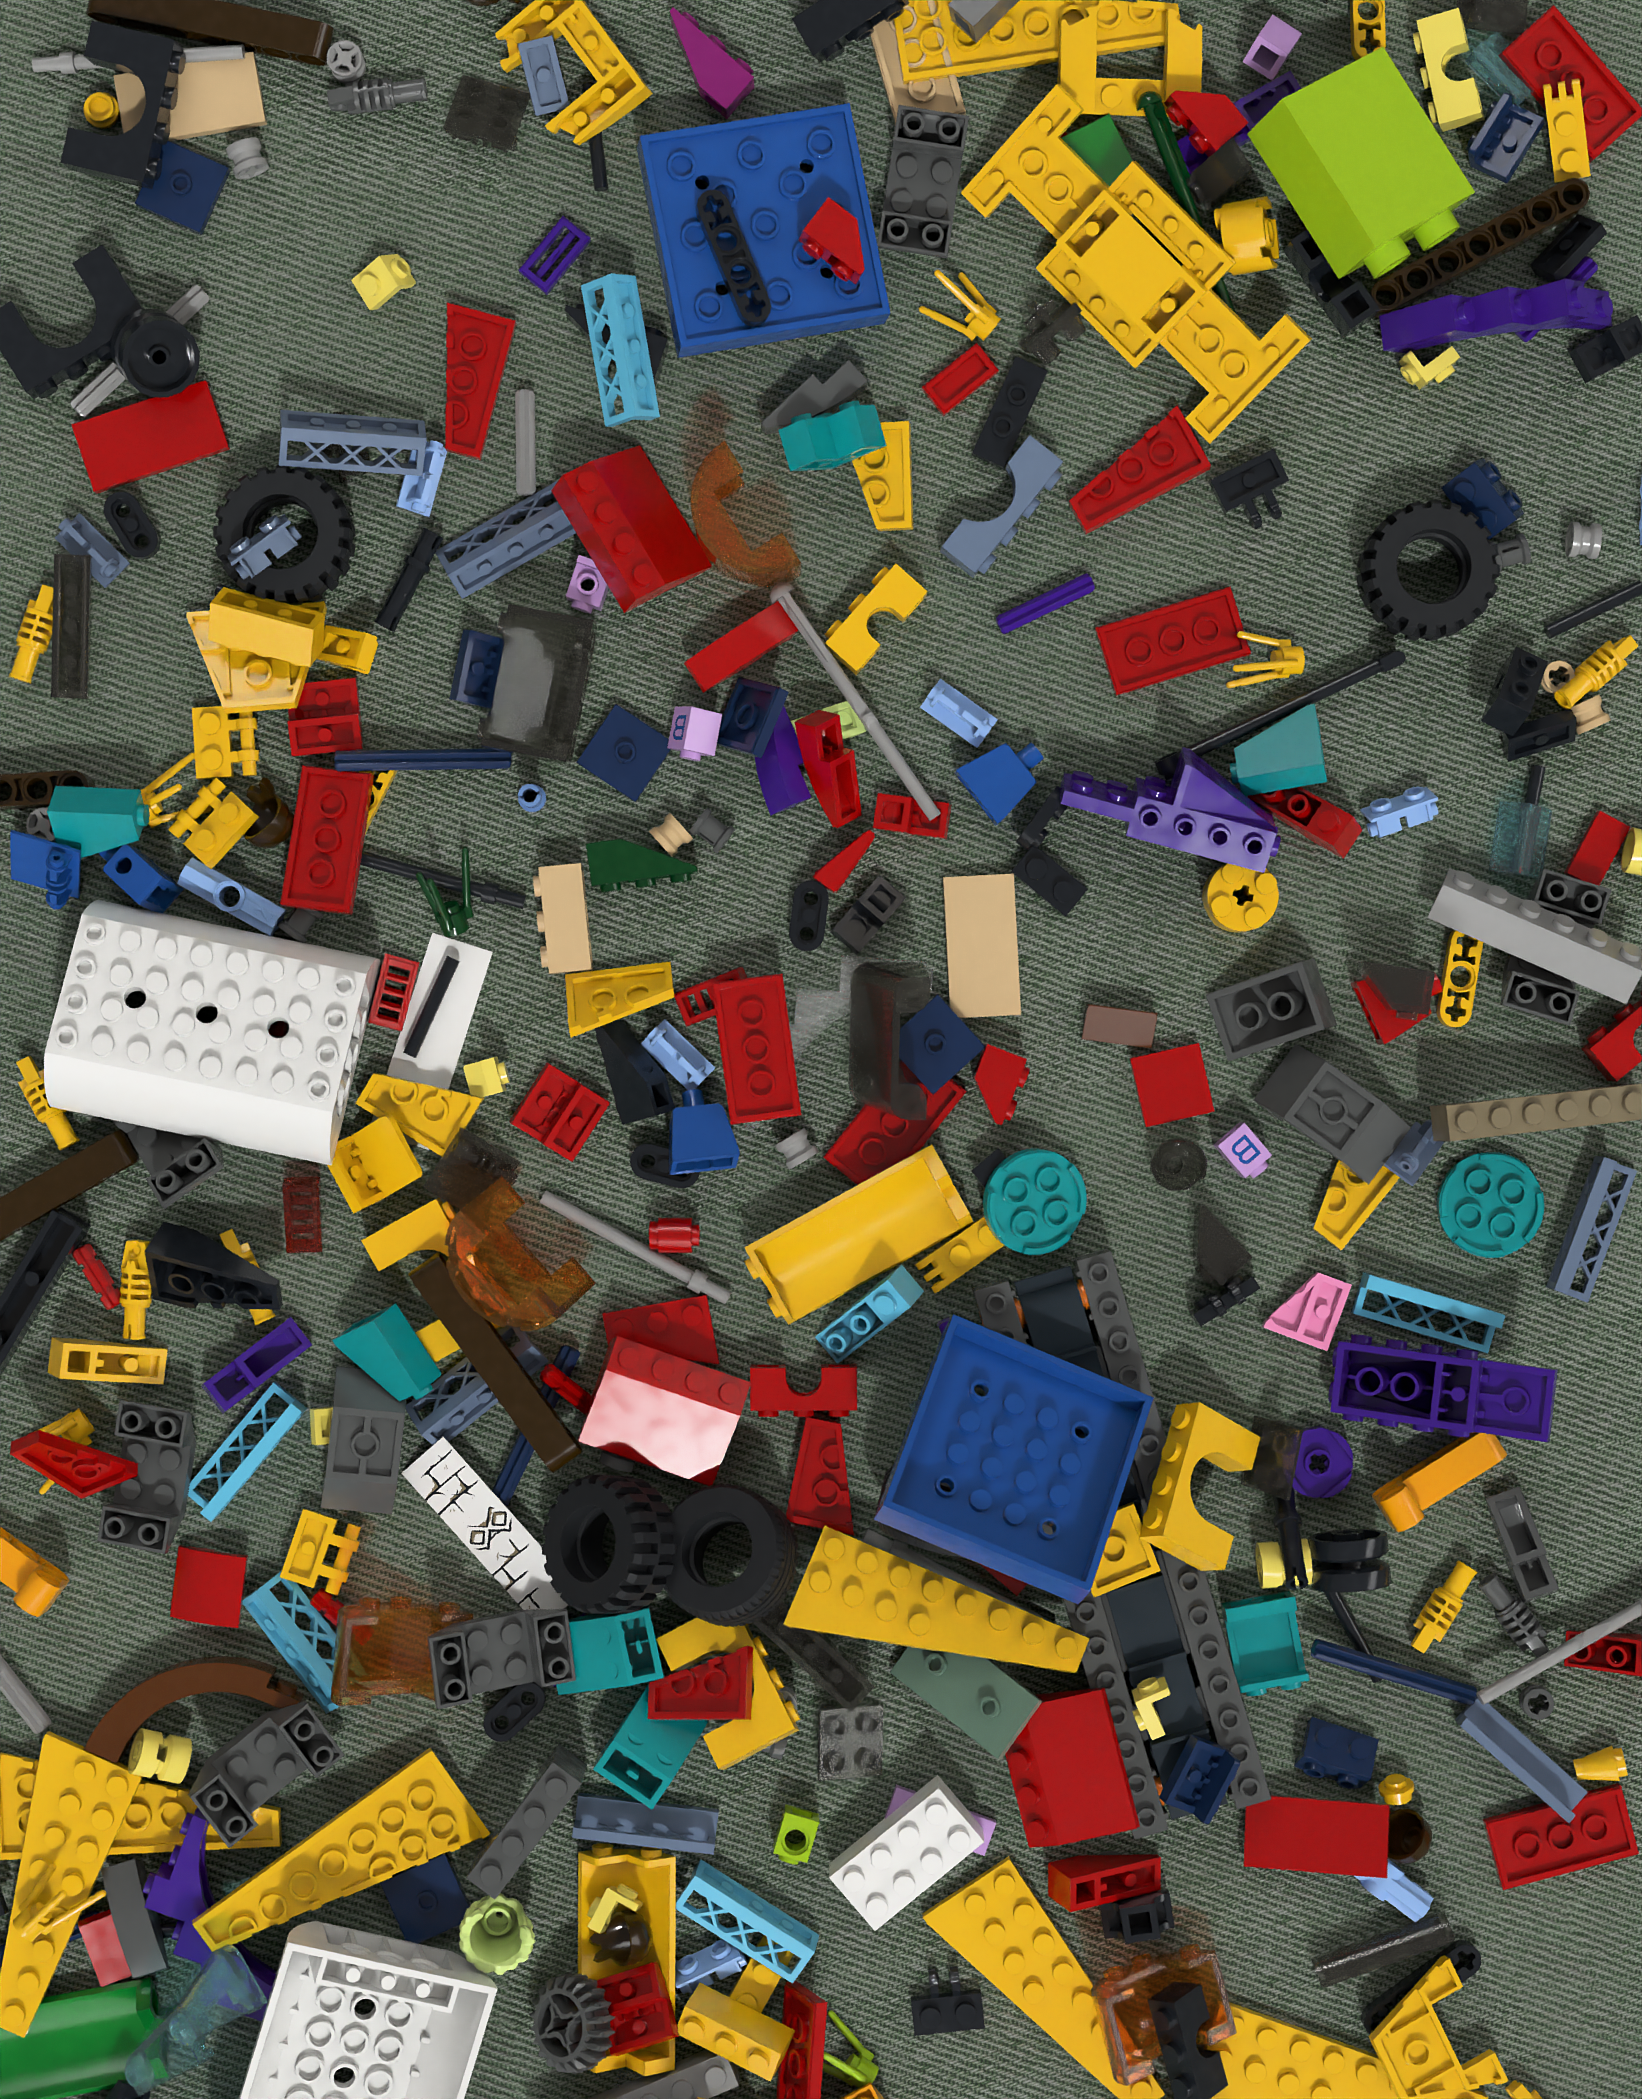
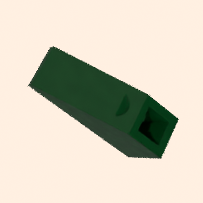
[586,839,698,893]

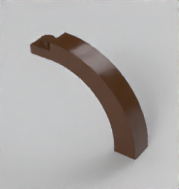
[84,1656,304,1763]

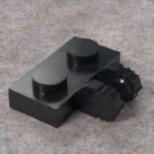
[1209,449,1289,530]
[1189,1273,1260,1326]
[911,1966,985,2036]

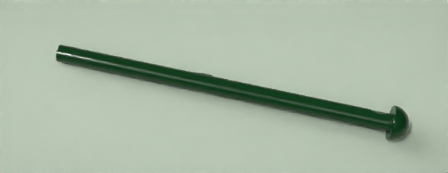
[1136,91,1237,314]

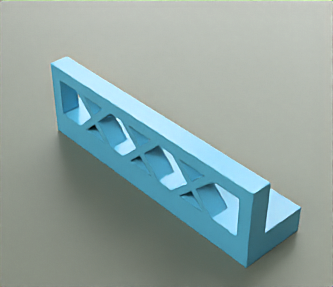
[581,273,660,427]
[1351,1272,1505,1354]
[188,1382,308,1522]
[243,1570,370,1714]
[676,1859,819,1984]

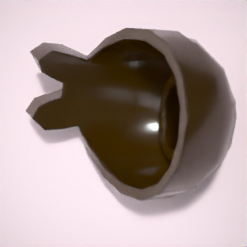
[244,777,294,849]
[1388,1809,1433,1864]
[588,1910,653,1966]

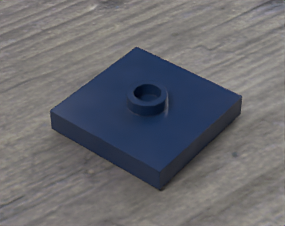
[135,141,230,235]
[717,677,789,758]
[576,704,672,803]
[885,994,985,1094]
[380,1852,470,1944]

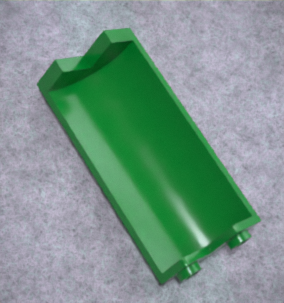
[0,1977,168,2099]

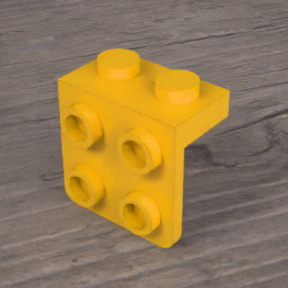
[327,1114,422,1214]

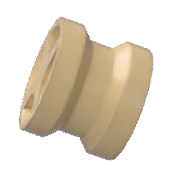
[1566,694,1611,735]
[649,813,693,857]

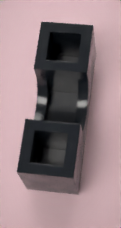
[1284,230,1380,339]
[1148,1981,1228,2099]

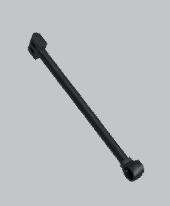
[1154,650,1406,780]

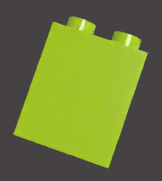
[1247,47,1475,279]

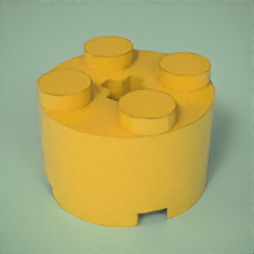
[1214,196,1279,276]
[1202,863,1279,933]

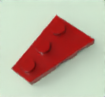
[602,1294,720,1364]
[786,1416,854,1535]
[10,1430,138,1499]
[648,1645,753,1720]

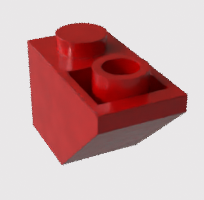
[1164,90,1249,158]
[799,197,865,284]
[973,1044,1030,1126]

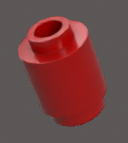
[649,1217,700,1253]

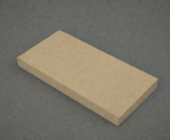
[870,0,966,126]
[113,52,267,141]
[943,874,1021,1018]

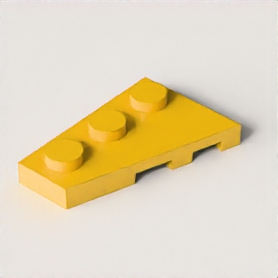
[852,421,913,531]
[565,962,674,1038]
[355,1072,484,1159]
[1313,1160,1400,1251]

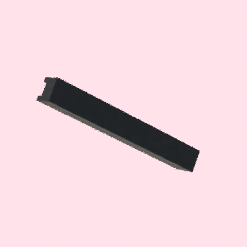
[0,1207,91,1377]

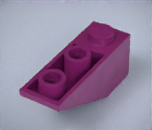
[670,7,754,119]

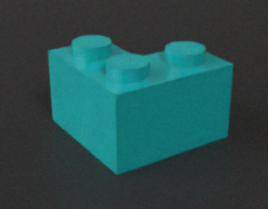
[778,400,887,471]

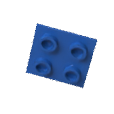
[10,830,81,909]

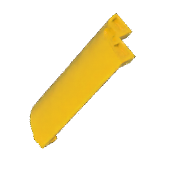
[744,1145,974,1325]
[578,1843,676,2076]

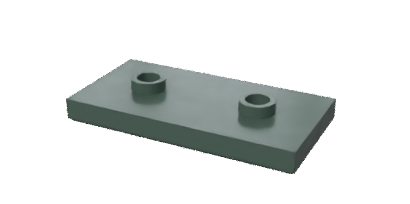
[890,1647,1042,1760]

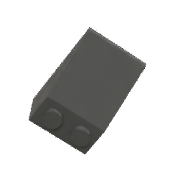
[1206,958,1337,1062]

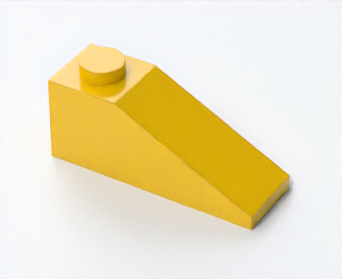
[47,1337,168,1385]

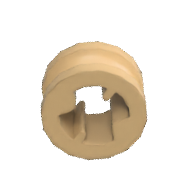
[1541,660,1575,694]

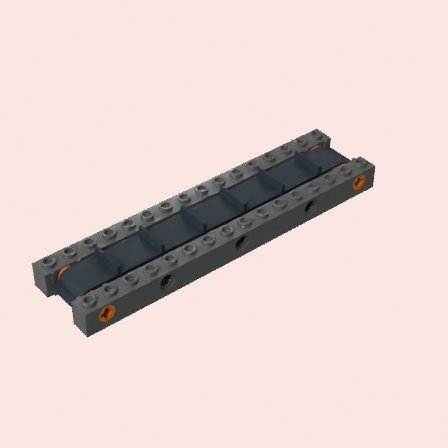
[972,1248,1271,1840]

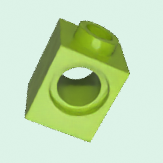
[773,1804,819,1865]

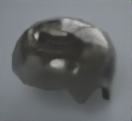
[1150,1137,1208,1191]

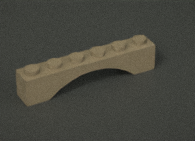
[1430,1083,1642,1141]

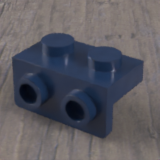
[1467,92,1544,184]
[1441,458,1524,540]
[449,630,517,710]
[1294,1717,1379,1789]
[1159,1734,1241,1824]

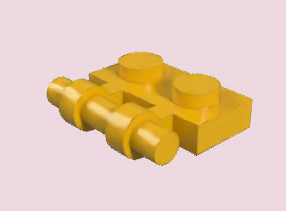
[192,706,260,780]
[168,777,259,870]
[280,1508,361,1595]

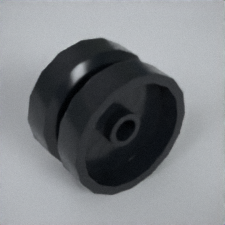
[110,309,200,397]
[1308,1529,1391,1592]

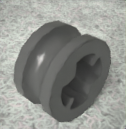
[1519,1685,1554,1720]

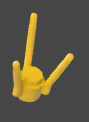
[919,270,1001,341]
[1226,631,1305,688]
[140,752,212,828]
[34,1408,95,1494]
[13,1863,106,1941]

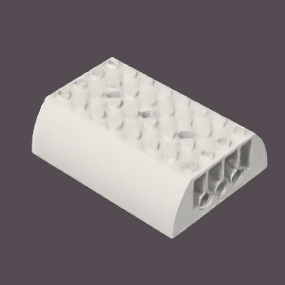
[44,900,381,1165]
[238,1921,498,2099]

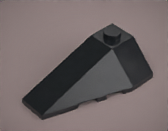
[144,1222,283,1310]

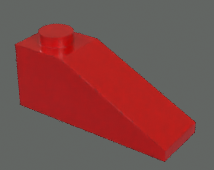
[1048,1854,1161,1912]

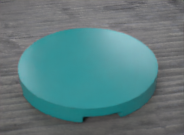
[983,1148,1087,1255]
[1436,1152,1545,1258]

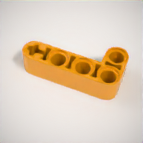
[1372,1432,1507,1532]
[0,1527,69,1617]

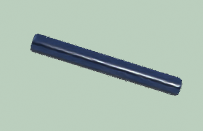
[334,748,512,771]
[492,1344,580,1507]
[1310,1639,1477,1705]

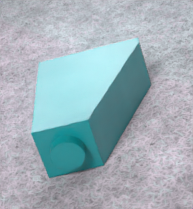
[1230,704,1327,796]
[47,786,150,858]
[332,1303,442,1402]

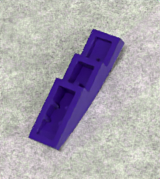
[1177,70,1302,177]

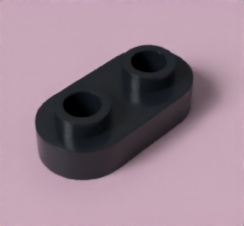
[104,492,161,560]
[1016,786,1068,850]
[789,880,829,951]
[630,1143,700,1188]
[483,1682,546,1742]

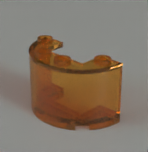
[691,440,801,587]
[445,1176,596,1331]
[330,1596,473,1706]
[1091,1944,1237,2086]

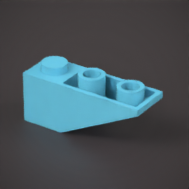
[815,1264,924,1364]

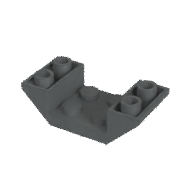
[877,105,969,258]
[1501,869,1611,1026]
[1253,1044,1411,1185]
[112,1120,224,1209]
[320,1366,406,1514]
[97,1399,196,1554]
[427,1609,576,1709]
[188,1702,345,1848]

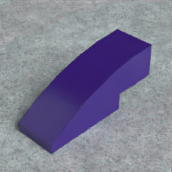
[754,705,812,816]
[201,1317,312,1414]

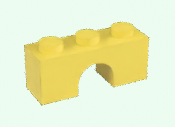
[1413,8,1485,132]

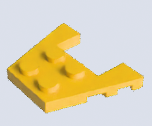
[186,601,327,714]
[1368,1955,1508,2099]

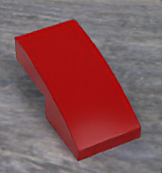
[873,793,952,839]

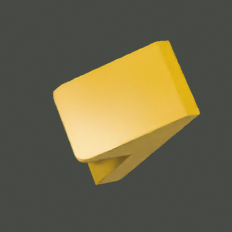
[316,625,378,674]

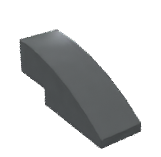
[761,360,868,435]
[1485,1487,1559,1603]
[101,1859,169,1979]

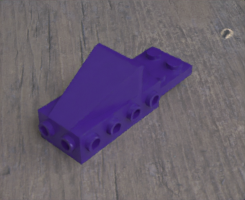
[1060,747,1281,873]
[1328,1334,1558,1442]

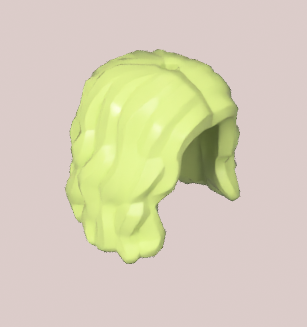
[459,1893,536,1975]

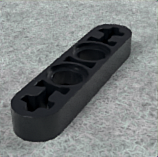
[695,190,771,327]
[1361,1940,1481,2034]

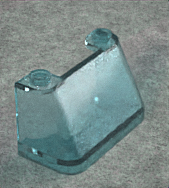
[125,1944,268,2096]

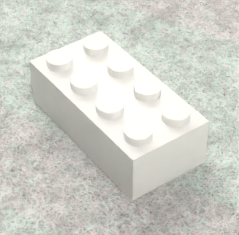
[829,1775,984,1931]

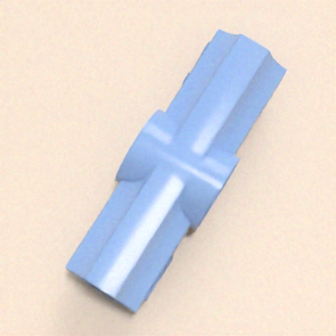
[177,857,287,936]
[1355,1859,1434,1923]

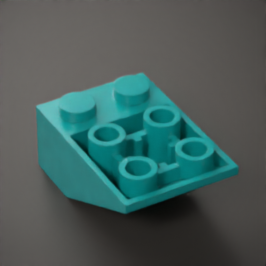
[556,1605,664,1695]
[593,1680,709,1810]

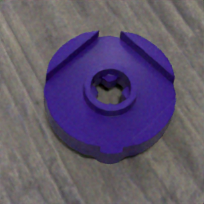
[1281,1426,1354,1498]

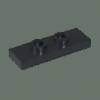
[972,357,1048,470]

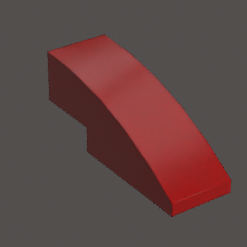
[684,601,798,693]
[795,710,862,828]

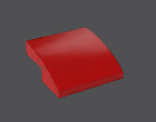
[287,677,363,756]
[509,1062,610,1162]
[170,1545,248,1628]
[597,1962,679,2057]

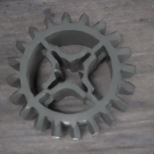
[529,1973,615,2074]

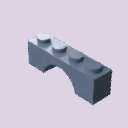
[940,435,1063,578]

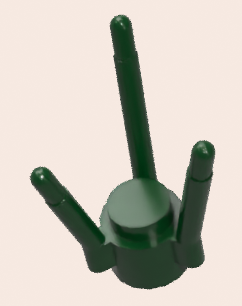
[416,847,474,937]

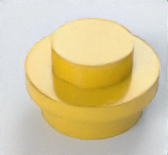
[83,92,120,129]
[1378,1774,1414,1805]

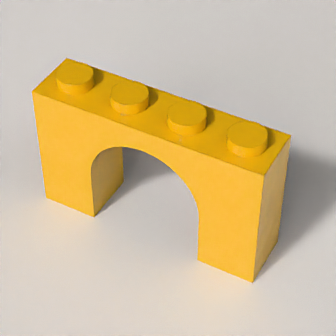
[361,1197,510,1363]
[1139,1402,1261,1571]
[656,1617,800,1770]

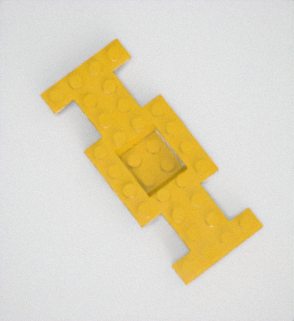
[961,84,1312,444]

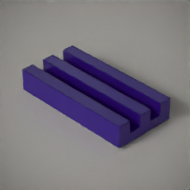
[518,216,591,295]

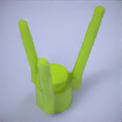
[823,2010,879,2088]

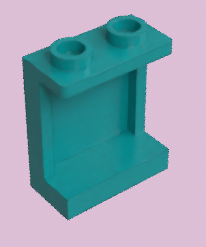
[1220,1591,1310,1696]

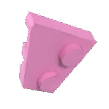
[1262,1272,1352,1351]

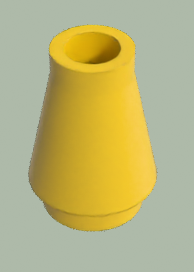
[1573,1745,1628,1781]

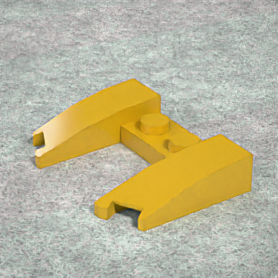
[495,0,653,145]
[1057,6,1202,117]

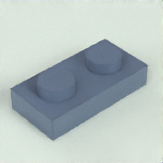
[517,35,569,116]

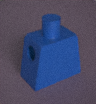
[954,743,1044,826]
[99,844,184,913]
[669,1089,740,1175]

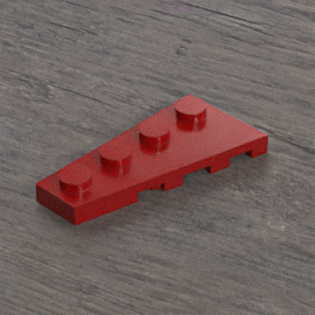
[445,303,517,460]
[1069,405,1211,535]

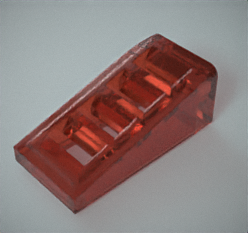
[282,1177,323,1253]

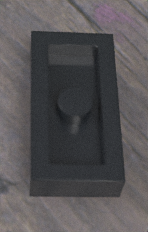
[1530,214,1607,282]
[1503,709,1576,762]
[1011,846,1088,917]

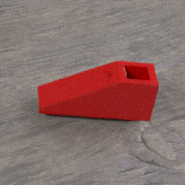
[1248,787,1363,859]
[1564,1630,1642,1677]

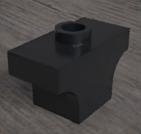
[1099,1889,1175,1944]

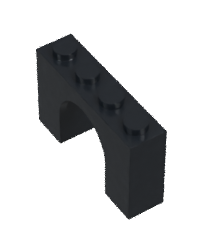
[60,21,186,189]
[0,245,144,399]

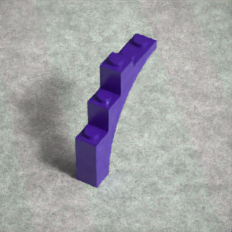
[1379,279,1613,353]
[143,1807,277,2022]

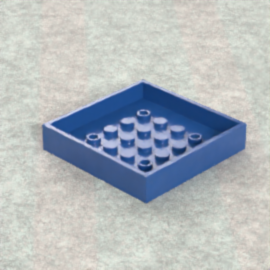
[637,103,890,358]
[874,1314,1154,1604]

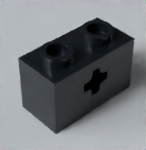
[1481,647,1548,736]

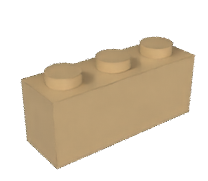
[533,863,594,974]

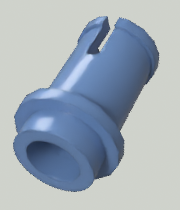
[518,784,546,812]

